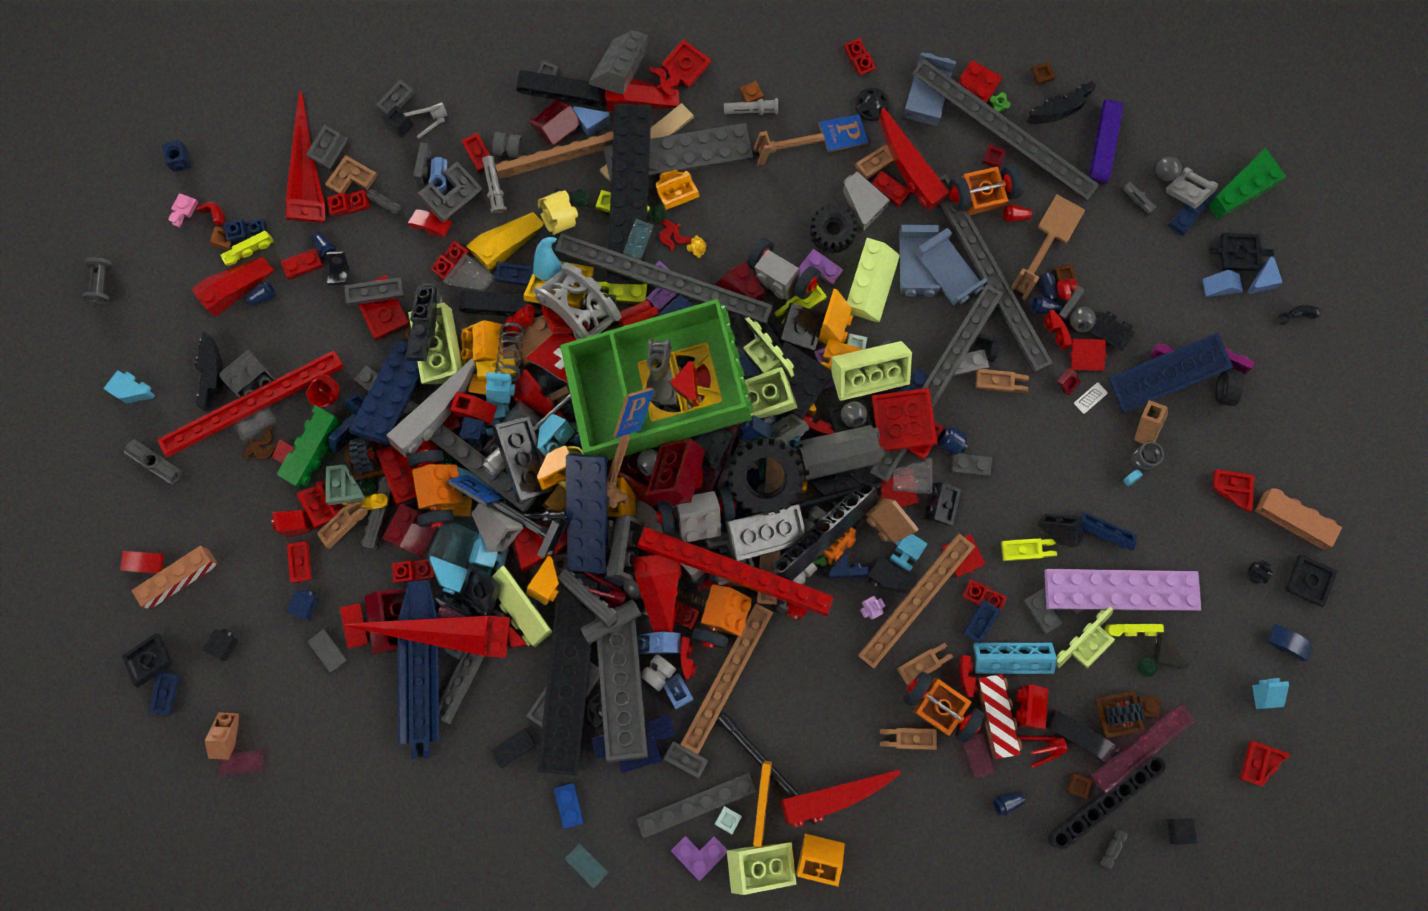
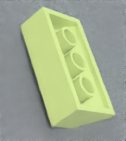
[847,238,900,323]
[408,302,463,384]
[832,341,912,401]
[492,565,553,647]

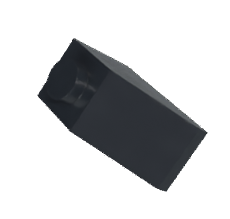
[1038,514,1084,547]

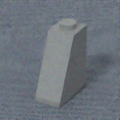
[843,172,890,231]
[472,503,523,552]

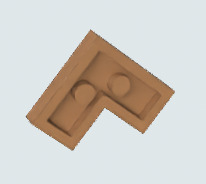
[325,155,378,194]

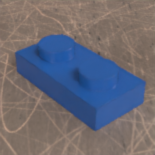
[554,783,584,829]

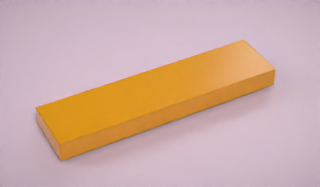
[753,761,772,847]

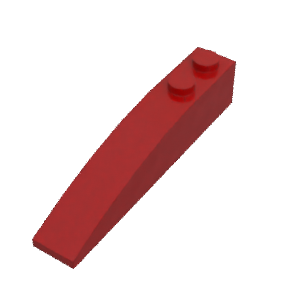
[879,108,950,211]
[780,770,901,828]

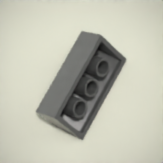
[589,30,648,95]

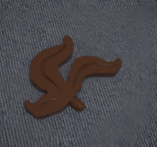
[243,426,277,460]

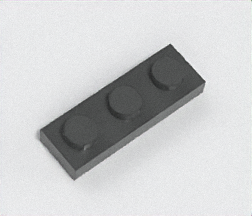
[344,277,404,306]

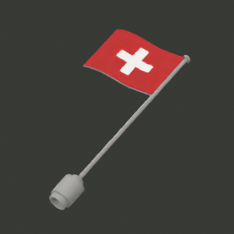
[482,334,577,476]

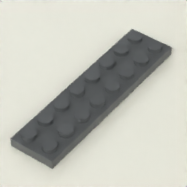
[603,123,753,184]
[595,600,648,763]

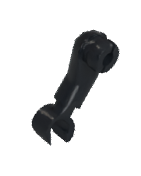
[1278,304,1321,325]

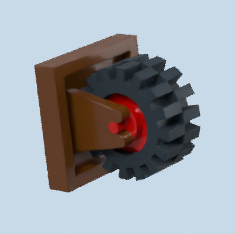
[343,437,384,482]
[1094,691,1145,738]

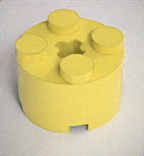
[538,190,578,235]

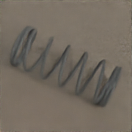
[495,322,524,382]

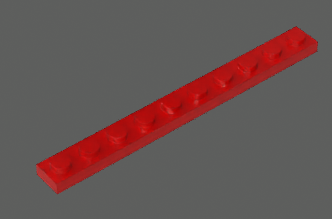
[157,350,344,458]
[637,527,834,617]

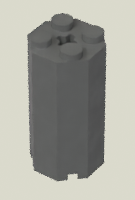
[794,425,885,481]

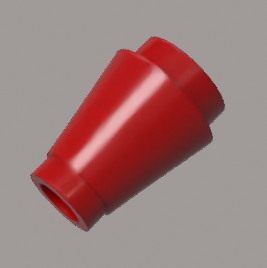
[1002,204,1032,222]

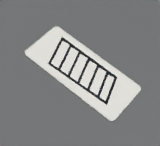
[1074,383,1107,414]

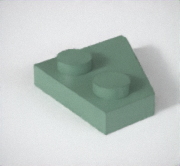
[326,464,365,505]

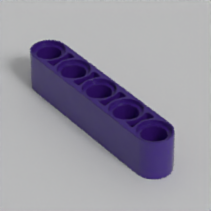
[1089,99,1124,184]

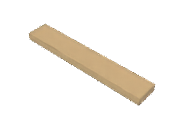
[600,103,694,182]

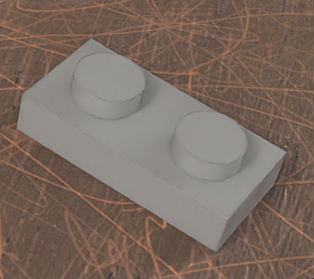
[953,350,989,376]

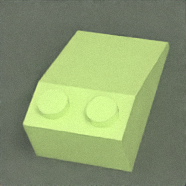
[745,367,797,418]
[727,842,796,895]

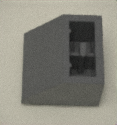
[219,349,276,398]

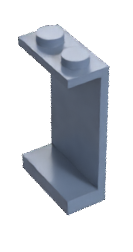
[903,52,956,127]
[899,225,940,297]
[914,228,988,306]

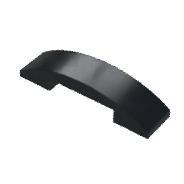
[1046,709,1125,769]

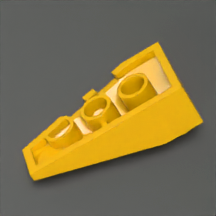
[466,212,544,273]

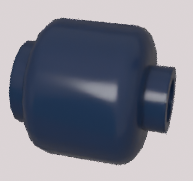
[938,427,968,455]

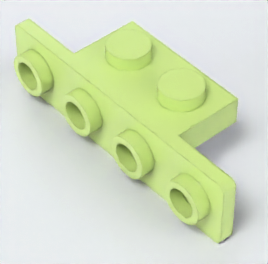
[743,317,794,378]
[1056,607,1115,669]

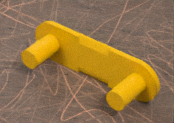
[342,494,388,510]

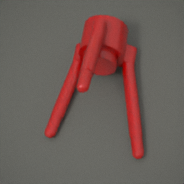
[1017,735,1067,768]

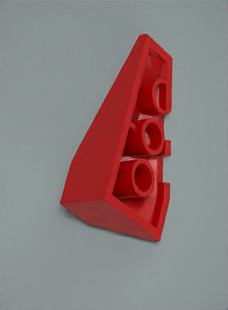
[606,78,679,111]
[192,257,275,317]
[511,369,577,434]
[632,554,681,633]

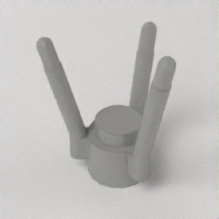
[404,102,447,139]

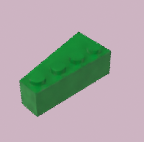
[1208,148,1287,220]
[277,405,342,490]

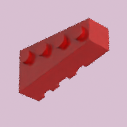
[513,524,567,574]

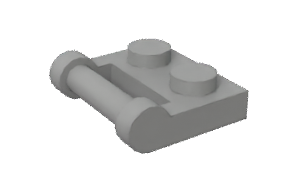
[1166,167,1218,209]

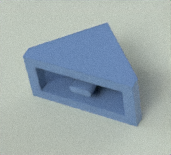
[573,106,610,137]
[1247,256,1283,294]
[1202,270,1243,297]
[664,673,693,710]

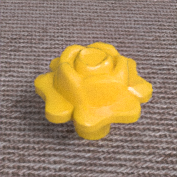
[687,235,706,258]

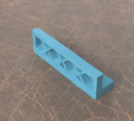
[973,643,1057,674]

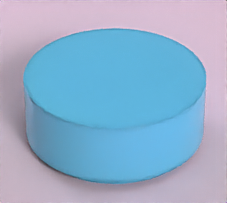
[1123,470,1143,487]

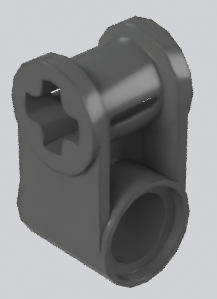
[647,339,672,379]

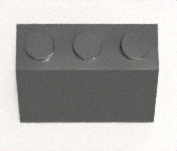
[606,515,645,582]

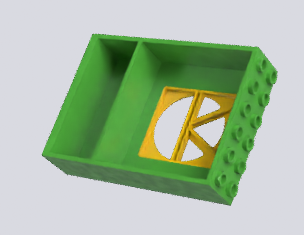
[560,299,754,461]

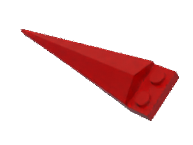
[285,91,325,224]
[345,616,510,658]

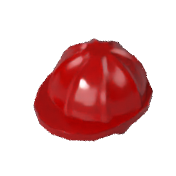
[306,374,340,408]

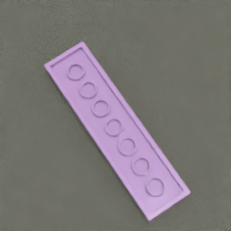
[1044,569,1201,611]

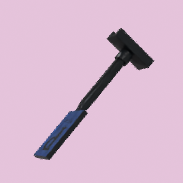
[447,475,568,559]

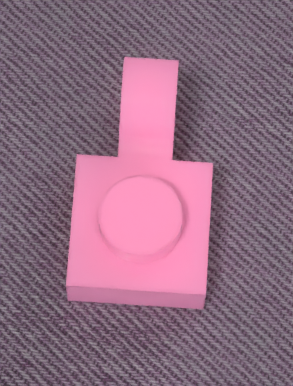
[168,193,198,227]

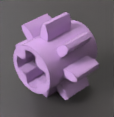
[860,596,885,620]

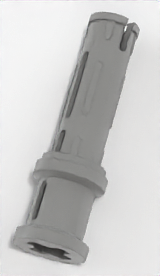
[724,98,778,115]
[482,156,507,214]

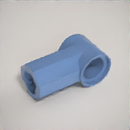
[429,157,448,196]

